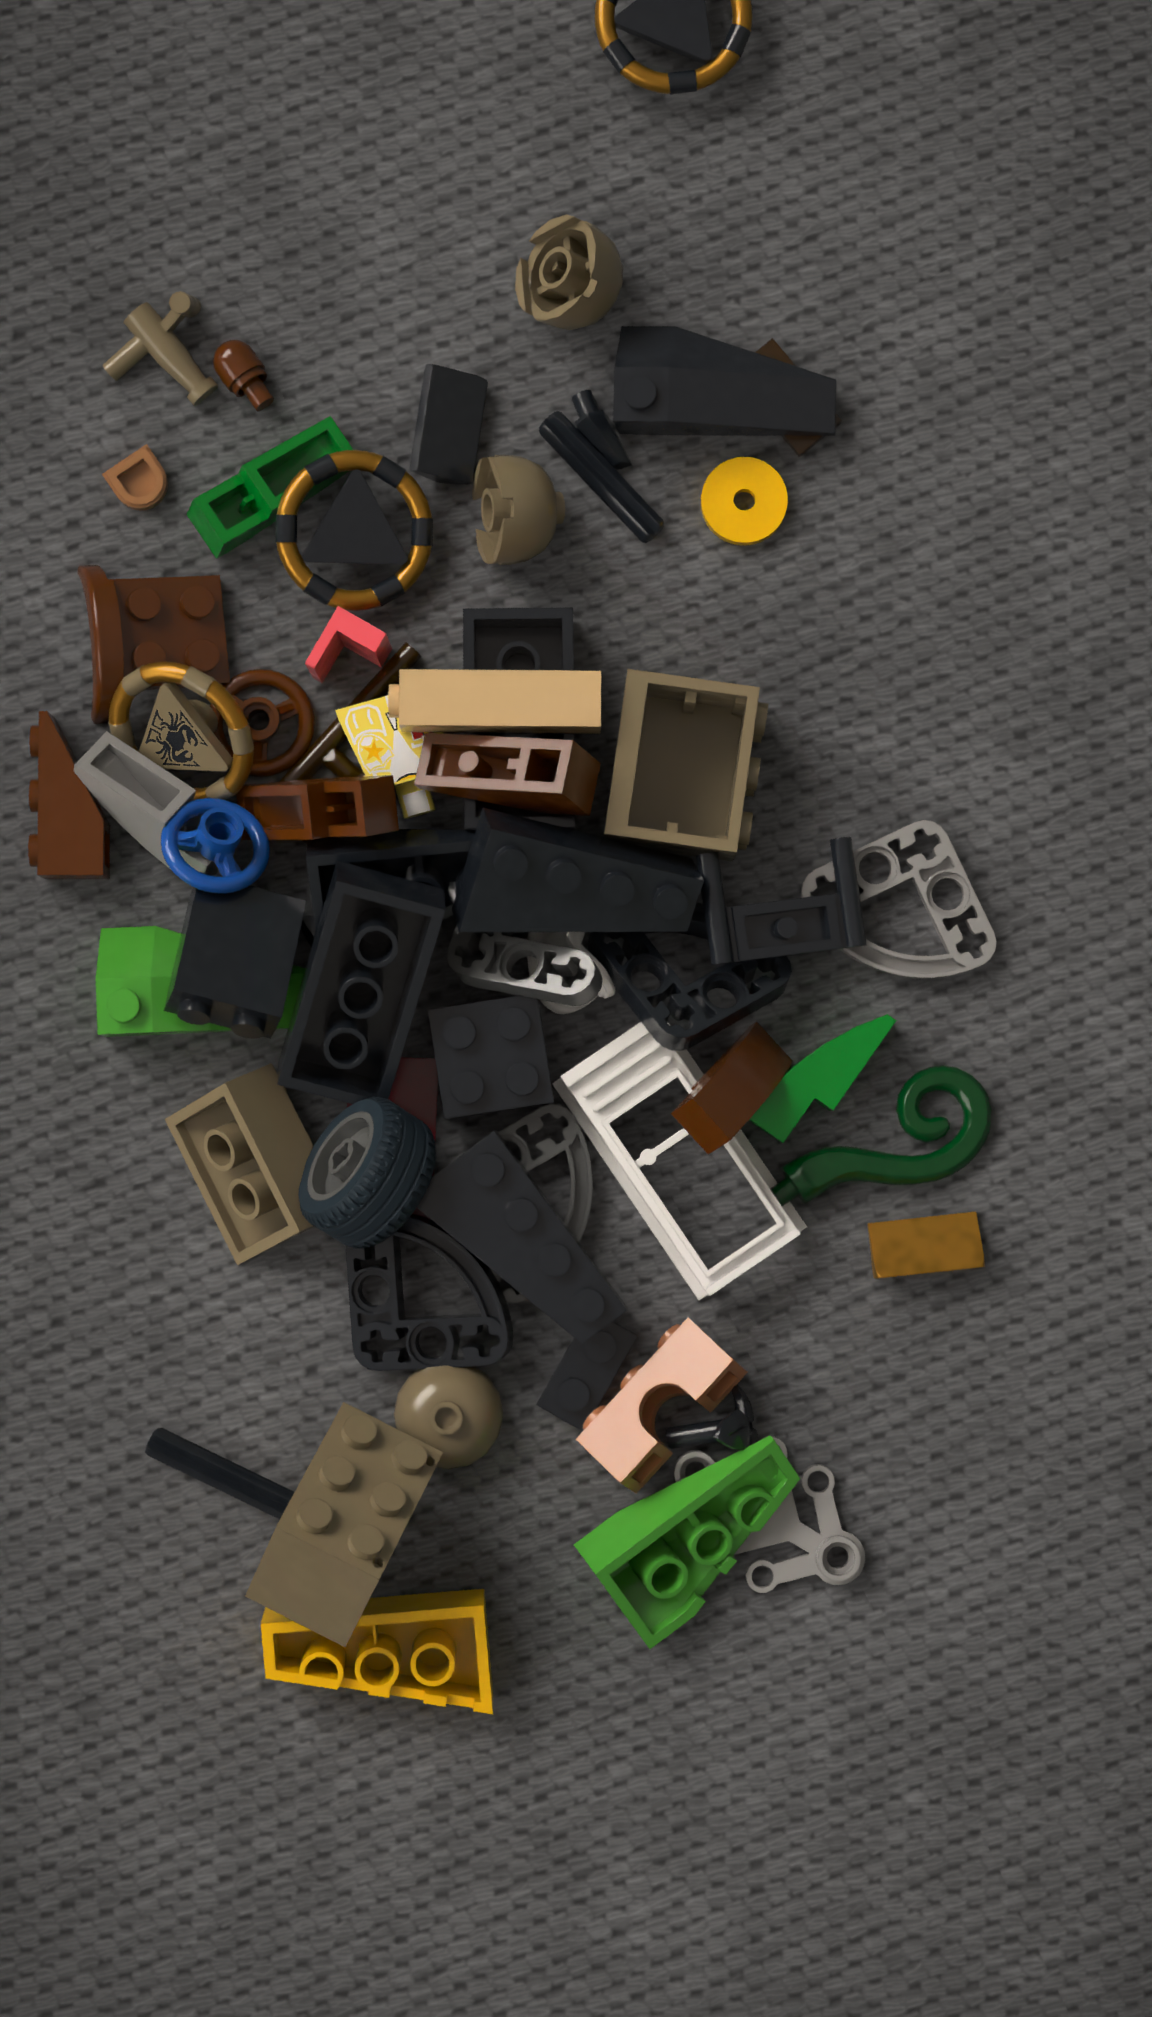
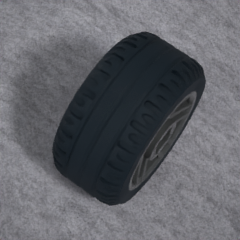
[298,1097,436,1249]

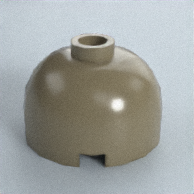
[515,215,623,330]
[472,455,565,565]
[393,1365,503,1469]

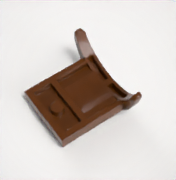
[78,565,230,724]

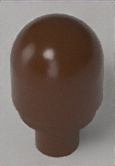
[213,340,274,411]

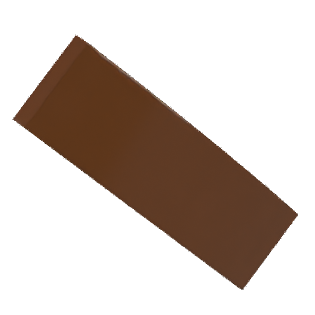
[236,775,399,840]
[671,1021,793,1155]

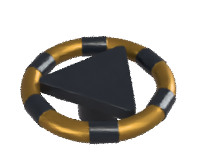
[595,0,752,95]
[275,450,433,611]

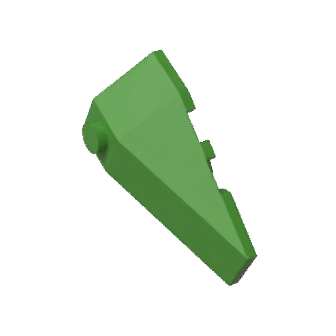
[95,926,305,1037]
[574,1436,800,1649]

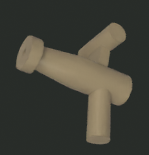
[102,291,218,406]

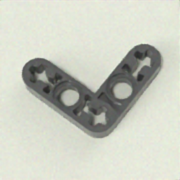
[447,925,602,1006]

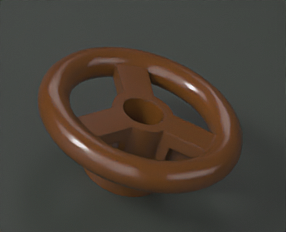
[210,669,315,777]

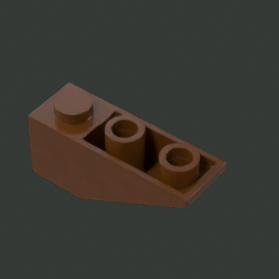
[28,711,110,879]

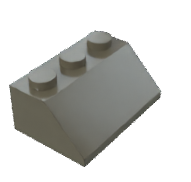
[165,1063,314,1265]

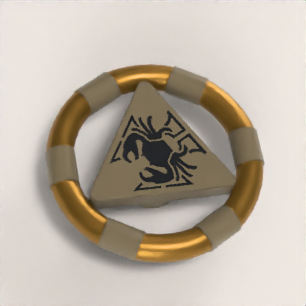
[108,662,254,800]

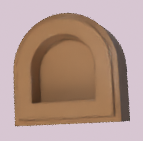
[102,444,168,511]

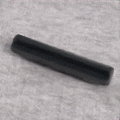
[539,411,664,543]
[145,1428,294,1519]

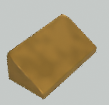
[867,1211,985,1279]

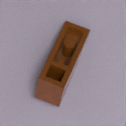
[414,733,601,816]

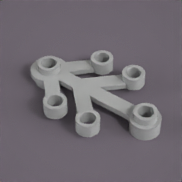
[674,1436,865,1593]

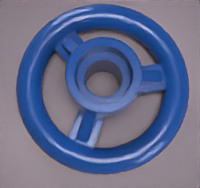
[161,798,270,893]

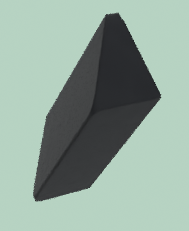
[409,364,488,485]

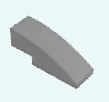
[73,731,219,876]

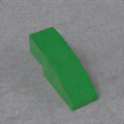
[186,416,353,559]
[749,1014,897,1143]

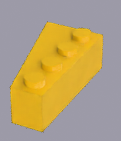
[261,1589,493,1714]

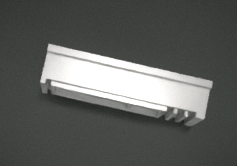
[552,1022,807,1300]

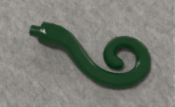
[770,1065,992,1207]

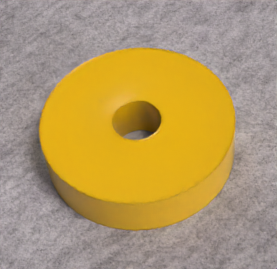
[701,457,788,546]

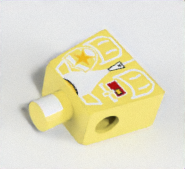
[335,695,444,819]

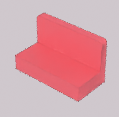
[305,606,392,683]

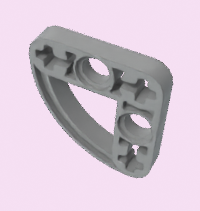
[801,820,997,979]

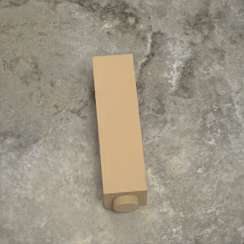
[388,669,601,734]

